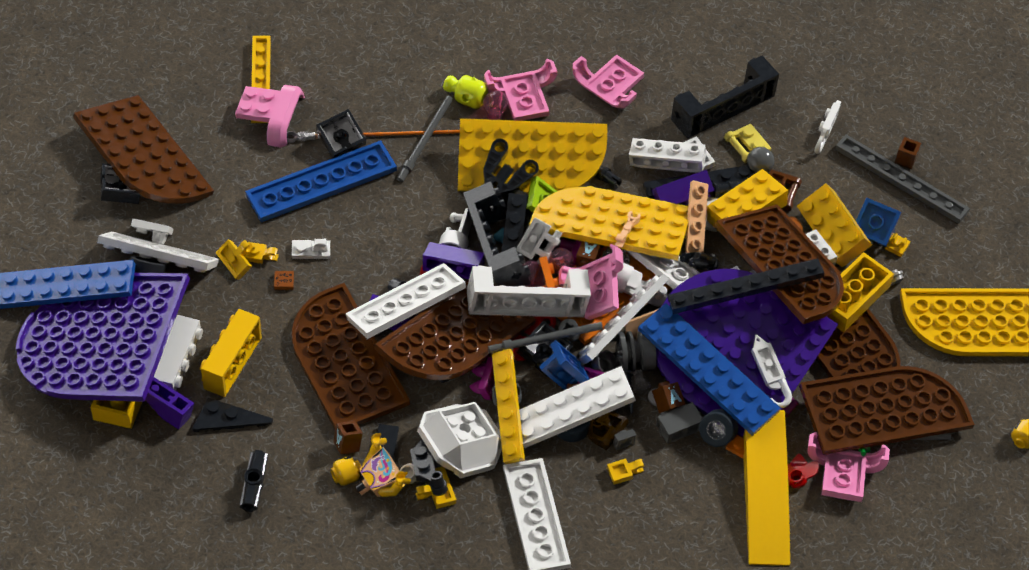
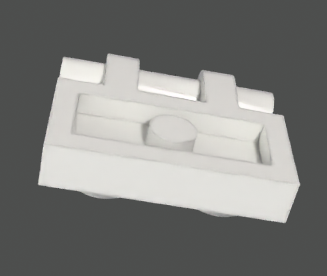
[516,217,563,264]

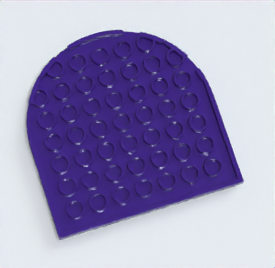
[656,269,838,438]
[16,273,190,402]

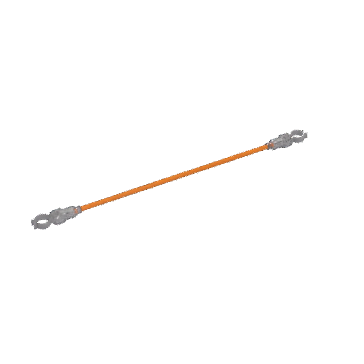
[287,130,460,143]

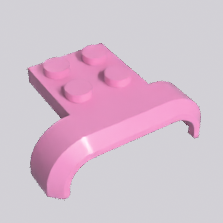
[572,55,644,109]
[484,59,557,121]
[235,85,305,148]
[558,244,624,320]
[808,432,890,502]

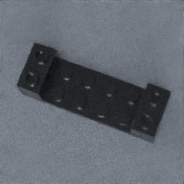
[671,55,779,139]
[463,181,532,287]

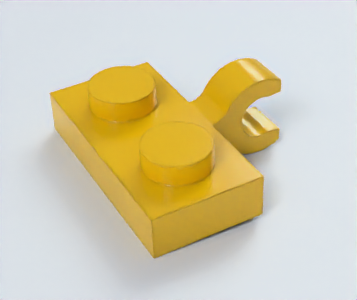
[216,239,255,280]
[415,466,457,509]

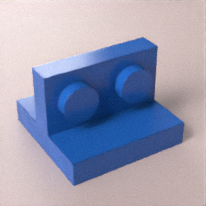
[856,197,901,247]
[540,340,590,390]

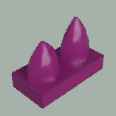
[470,357,495,401]

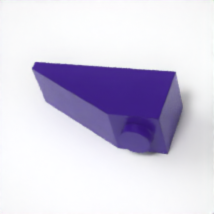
[145,377,194,429]

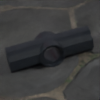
[240,450,268,512]

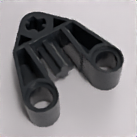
[483,139,539,197]

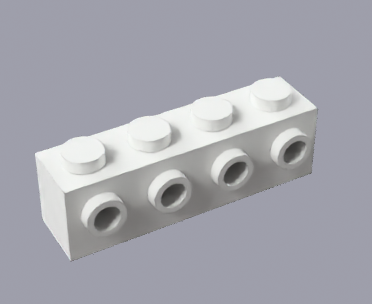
[629,138,706,173]
[154,315,203,391]

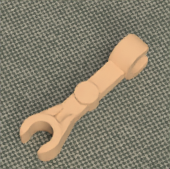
[615,211,641,248]

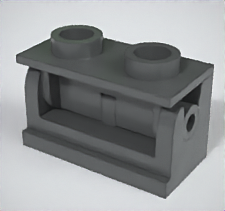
[656,402,703,444]

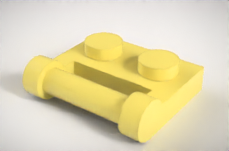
[724,124,771,163]

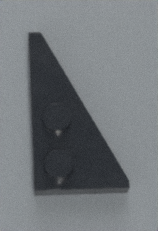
[193,398,273,432]

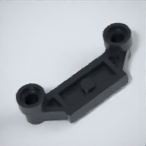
[410,439,448,496]

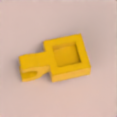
[244,242,279,264]
[607,459,644,485]

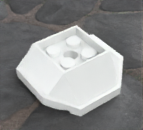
[417,402,502,478]

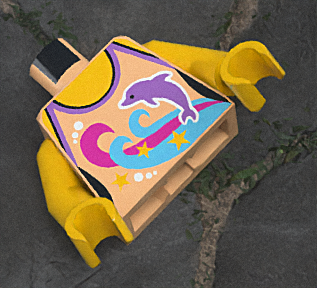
[355,433,411,497]

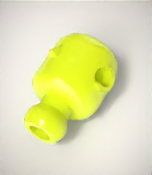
[443,75,489,109]

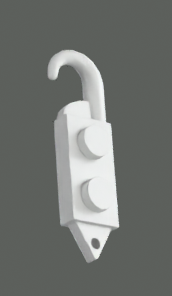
[814,100,841,154]
[751,335,792,408]

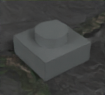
[613,429,636,451]

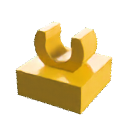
[885,233,911,257]

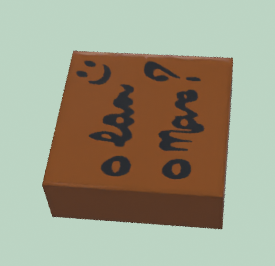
[274,271,294,290]

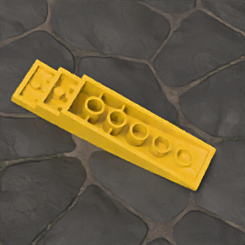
[743,410,790,566]

